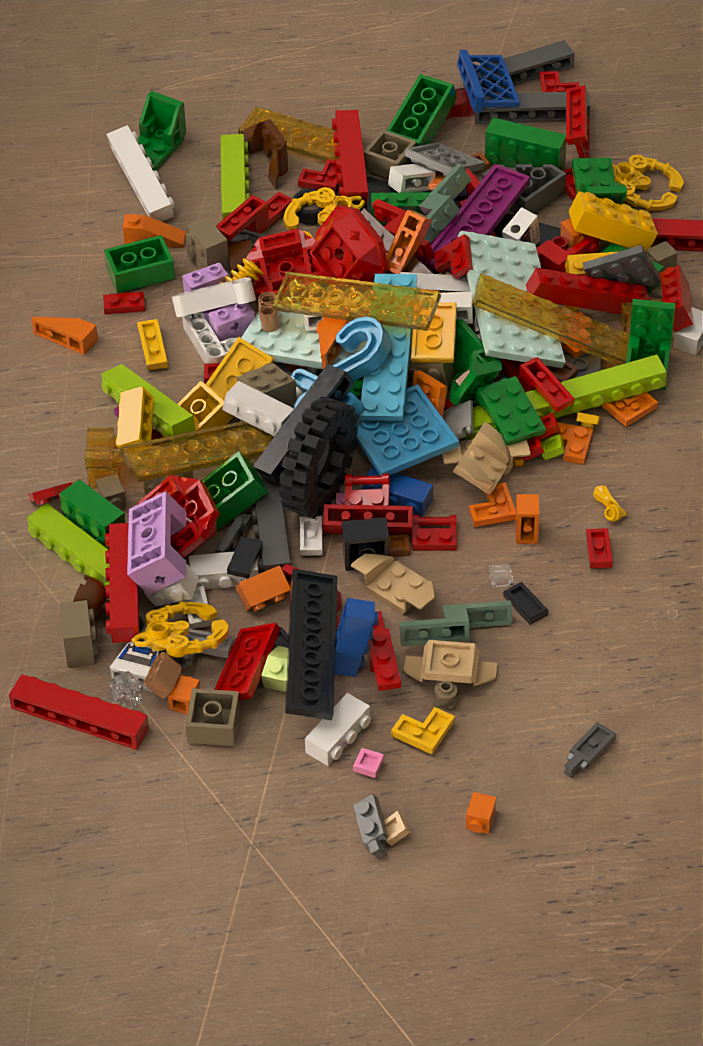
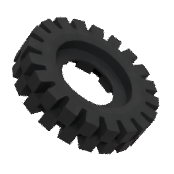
[279,396,358,519]

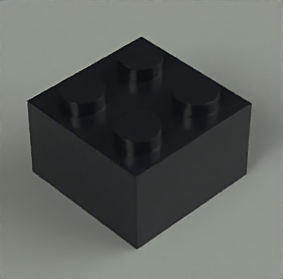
[342,517,390,571]

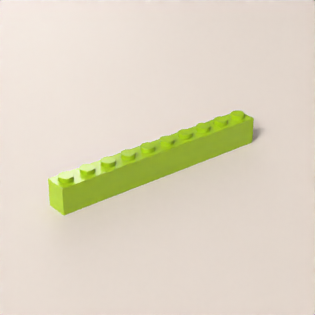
[463,355,667,440]

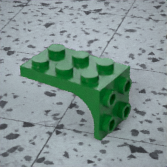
[474,376,546,446]

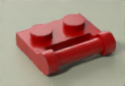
[345,473,390,506]
[412,515,457,551]

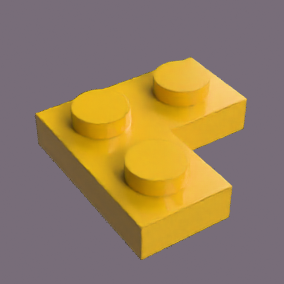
[391,707,455,754]

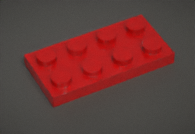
[214,623,281,701]

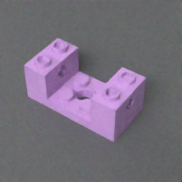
[183,262,255,342]
[127,491,186,595]

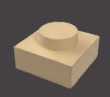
[384,811,410,846]

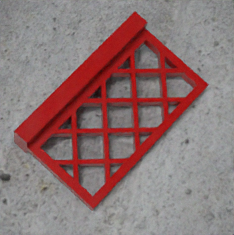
[566,85,590,158]

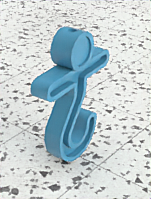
[291,317,391,415]

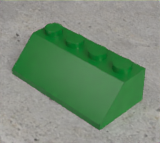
[371,192,431,224]

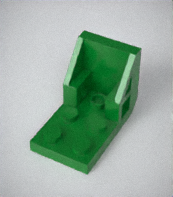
[137,90,186,171]
[571,158,627,205]
[626,299,675,390]
[449,318,502,406]

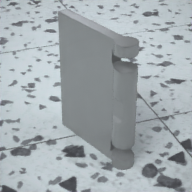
[443,400,474,439]

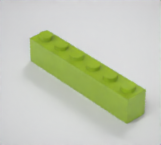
[220,134,249,220]
[101,364,196,444]
[27,503,110,586]

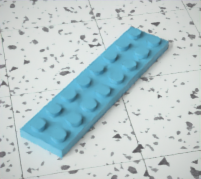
[359,274,418,421]

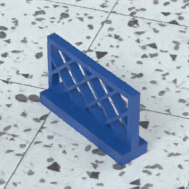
[457,50,520,113]

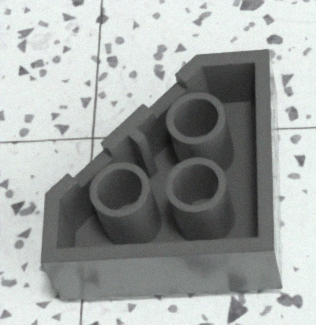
[482,164,566,214]

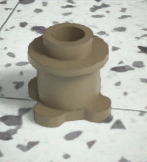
[433,681,459,711]

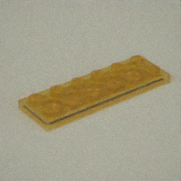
[238,106,338,161]

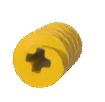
[219,258,264,285]

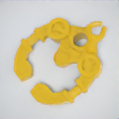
[612,154,684,212]
[284,187,365,238]
[132,601,229,657]

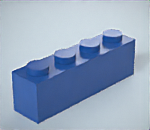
[335,598,378,677]

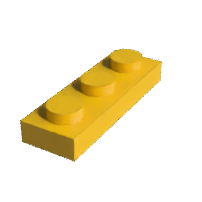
[137,319,168,371]

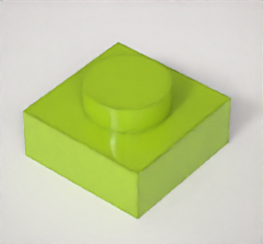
[541,434,565,460]

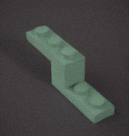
[419,164,472,244]
[399,600,512,646]

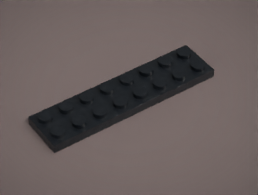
[285,569,338,720]

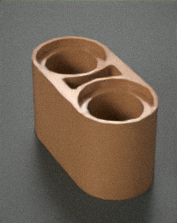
[258,292,280,332]
[144,652,182,699]

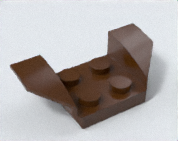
[243,119,288,189]

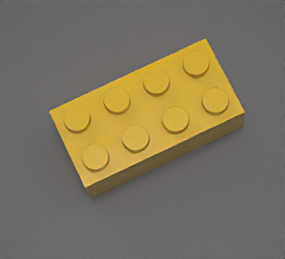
[569,191,658,251]

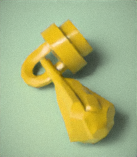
[593,485,627,522]

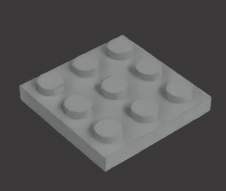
[404,142,485,177]

